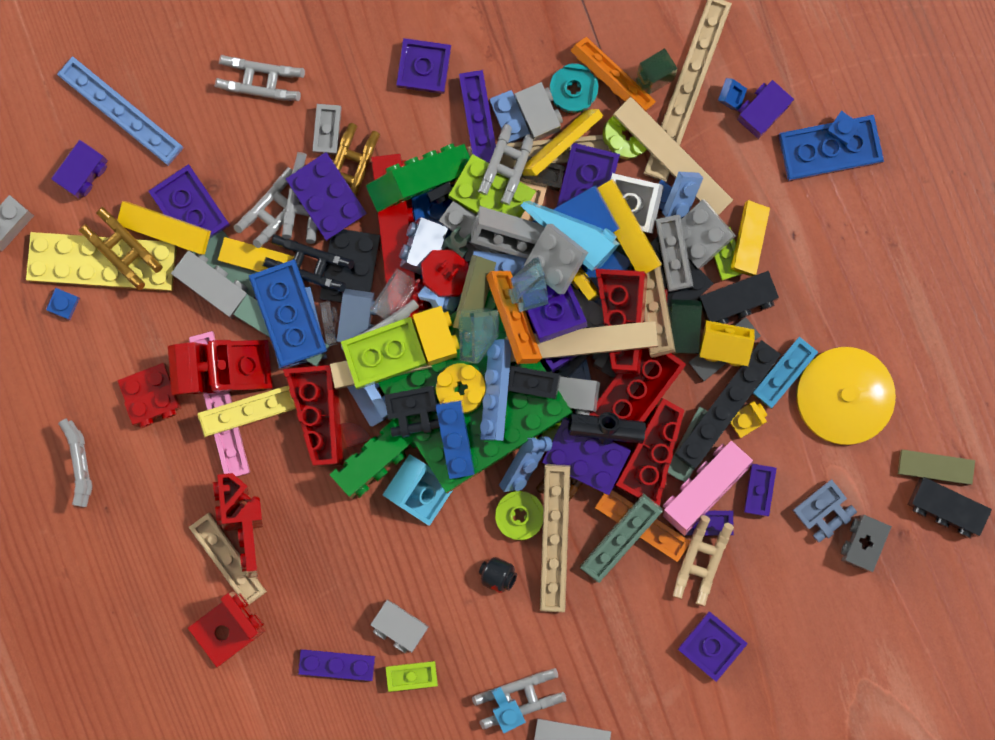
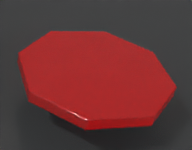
[421,250,469,297]

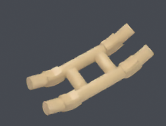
[673,515,734,607]

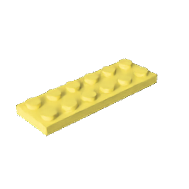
[26,232,177,291]

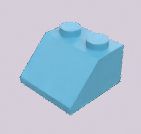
[383,454,453,526]

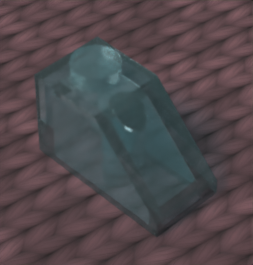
[508,257,548,312]
[459,308,499,363]

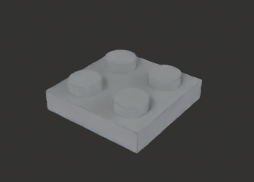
[681,199,736,269]
[524,224,588,294]

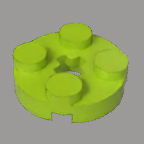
[603,116,647,159]
[495,491,543,540]

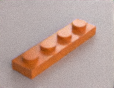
[571,37,656,112]
[486,271,542,364]
[595,490,691,562]

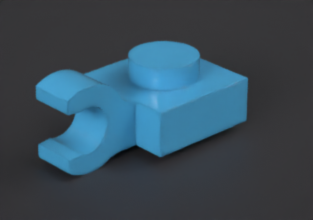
[492,686,526,733]

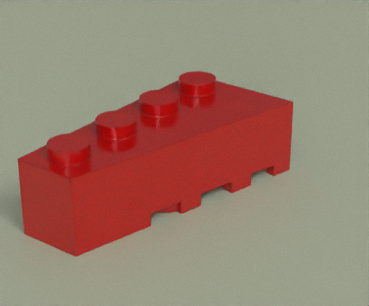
[595,269,647,375]
[283,365,343,467]
[614,398,685,506]

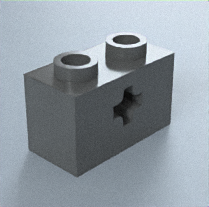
[840,515,892,572]

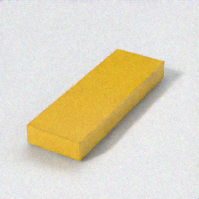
[731,200,770,277]
[218,237,294,272]

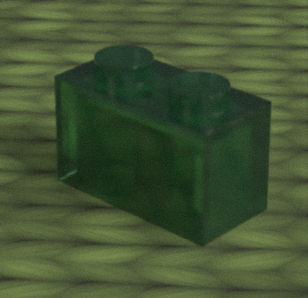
[636,48,678,95]
[668,299,702,354]

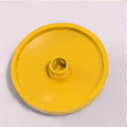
[796,347,896,445]

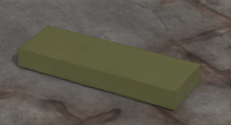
[453,255,496,334]
[897,450,975,485]

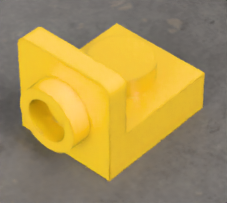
[730,401,767,439]

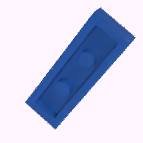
[436,400,475,479]

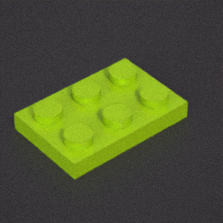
[448,154,536,218]
[341,317,428,389]

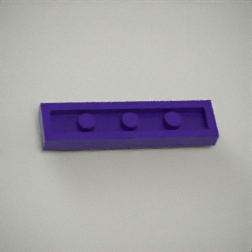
[459,70,496,163]

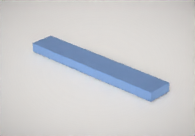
[57,56,184,166]

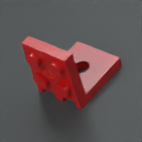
[188,592,265,668]

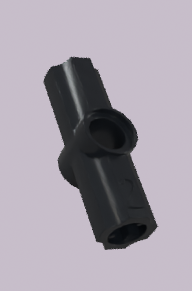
[568,412,646,445]

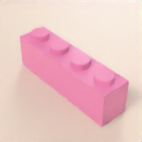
[663,441,753,536]

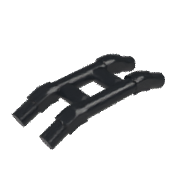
[262,234,354,292]

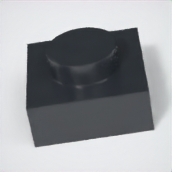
[426,182,452,205]

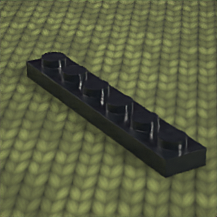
[675,340,781,470]

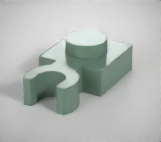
[441,226,471,259]

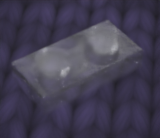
[370,269,418,320]

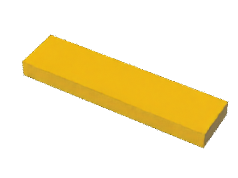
[522,109,603,176]
[598,179,662,274]
[117,201,211,255]

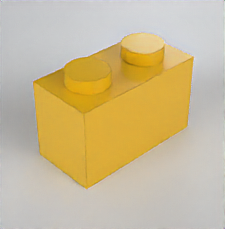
[413,306,460,366]
[700,320,755,366]

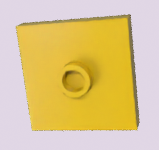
[571,266,600,301]

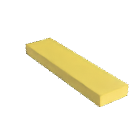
[197,385,296,437]

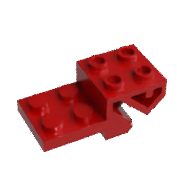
[168,340,272,395]
[213,473,263,578]

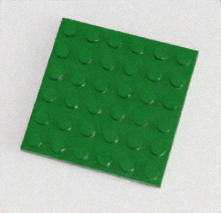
[378,289,573,494]

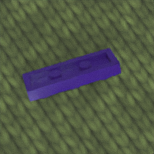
[298,649,375,681]

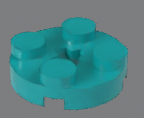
[550,64,598,113]

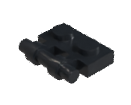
[384,386,440,438]

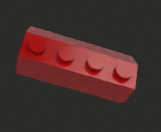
[589,348,686,444]

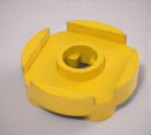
[436,363,486,414]

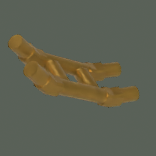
[333,123,380,198]
[78,206,163,290]

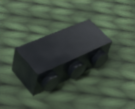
[698,271,779,324]
[907,477,992,539]

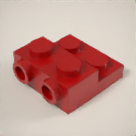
[117,363,182,428]

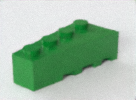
[366,143,470,213]
[329,419,417,498]

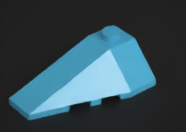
[521,201,620,271]

